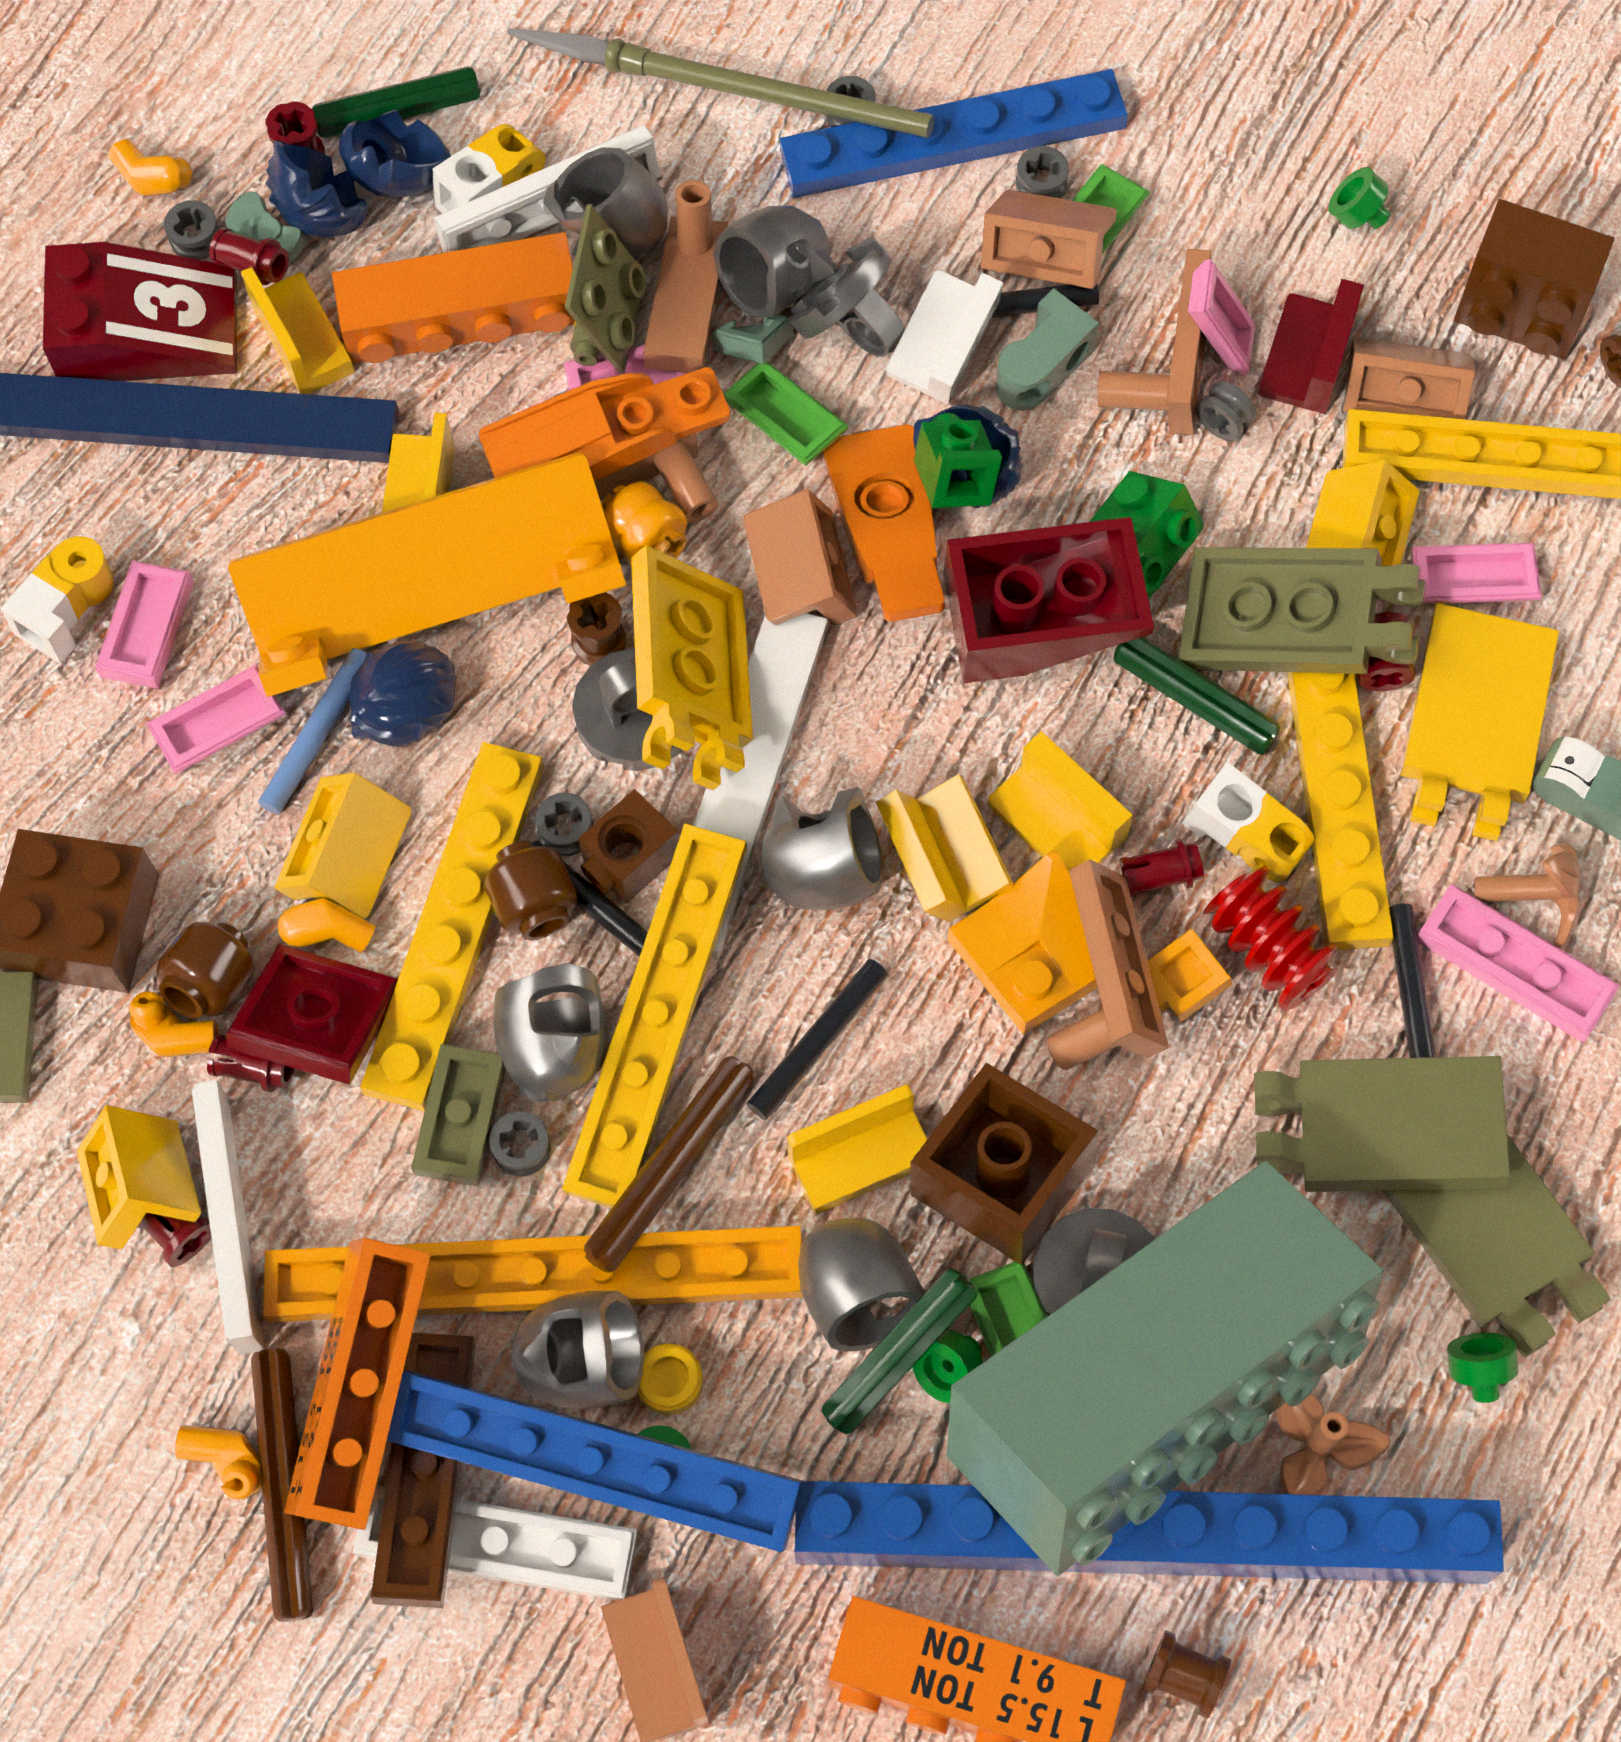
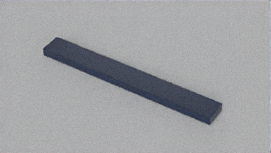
[0,373,399,463]

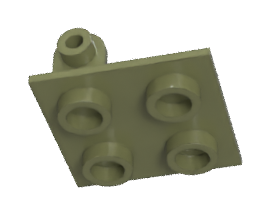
[565,204,646,374]

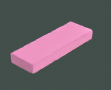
[1417,883,1620,1043]

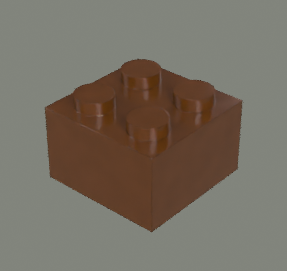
[1453,198,1615,360]
[0,829,159,993]
[910,1063,1098,1265]

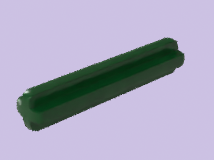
[312,66,480,138]
[1113,637,1281,754]
[821,1268,978,1435]

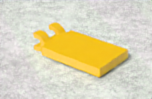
[631,545,753,790]
[1400,603,1559,841]

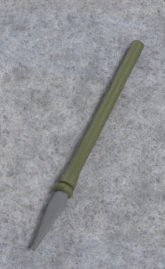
[507,28,934,138]

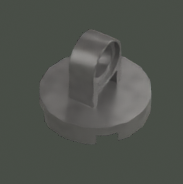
[788,238,904,357]
[572,648,682,771]
[1032,1208,1156,1316]

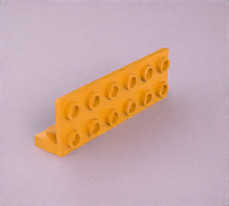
[228,452,626,697]

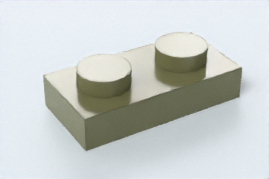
[411,1044,506,1187]

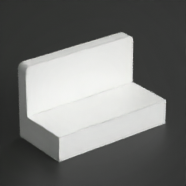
[886,270,1003,404]

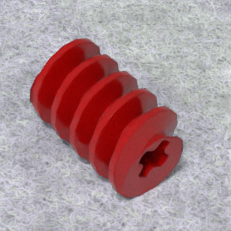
[1203,865,1338,1012]

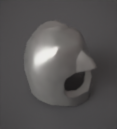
[543,147,668,261]
[713,205,836,318]
[761,787,883,911]
[493,963,605,1102]
[798,1218,925,1352]
[511,1291,644,1409]

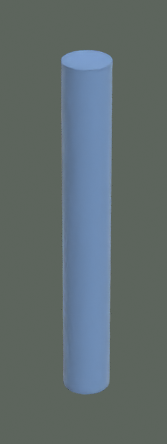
[258,648,368,815]

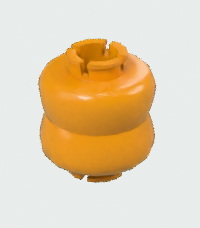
[601,481,687,565]

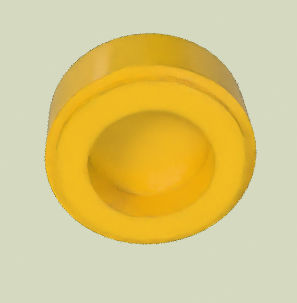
[637,1343,703,1415]

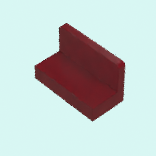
[1258,278,1364,414]

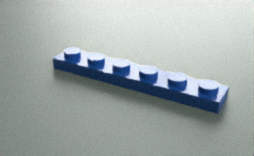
[779,69,1128,198]
[387,1370,804,1552]

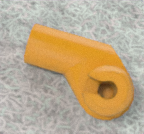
[108,139,192,196]
[278,898,376,953]
[129,991,220,1057]
[175,1425,262,1500]

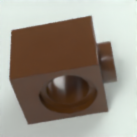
[578,789,679,904]

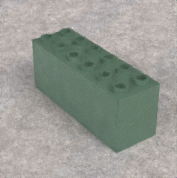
[946,1160,1384,1577]

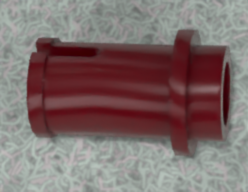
[209,227,289,285]
[1120,839,1204,897]
[206,1034,295,1093]

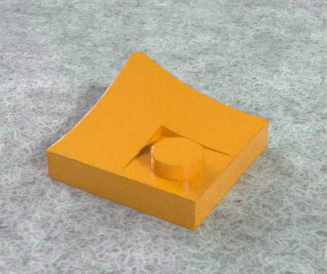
[948,850,1098,1035]

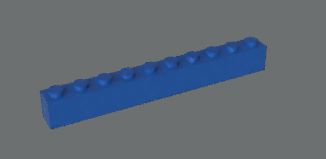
[794,1481,1504,1584]

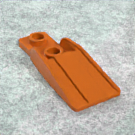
[479,367,730,481]
[822,424,945,622]

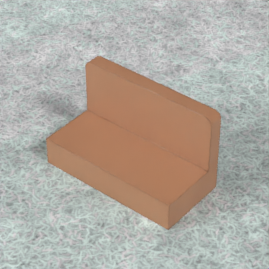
[981,190,1117,289]
[1343,337,1476,419]
[743,488,858,625]
[600,1577,710,1742]

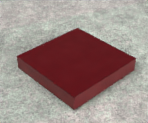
[226,944,398,1085]

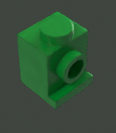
[914,413,1002,508]

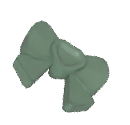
[225,191,306,265]

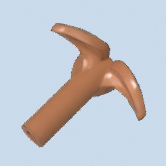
[1475,843,1581,948]
[1276,1393,1390,1495]

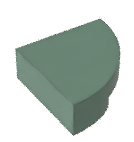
[712,315,794,364]

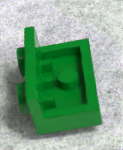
[1089,470,1204,600]

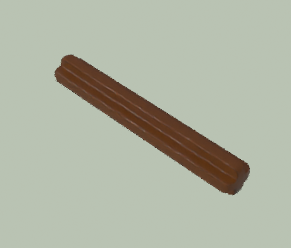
[584,1056,754,1273]
[251,1348,313,1622]

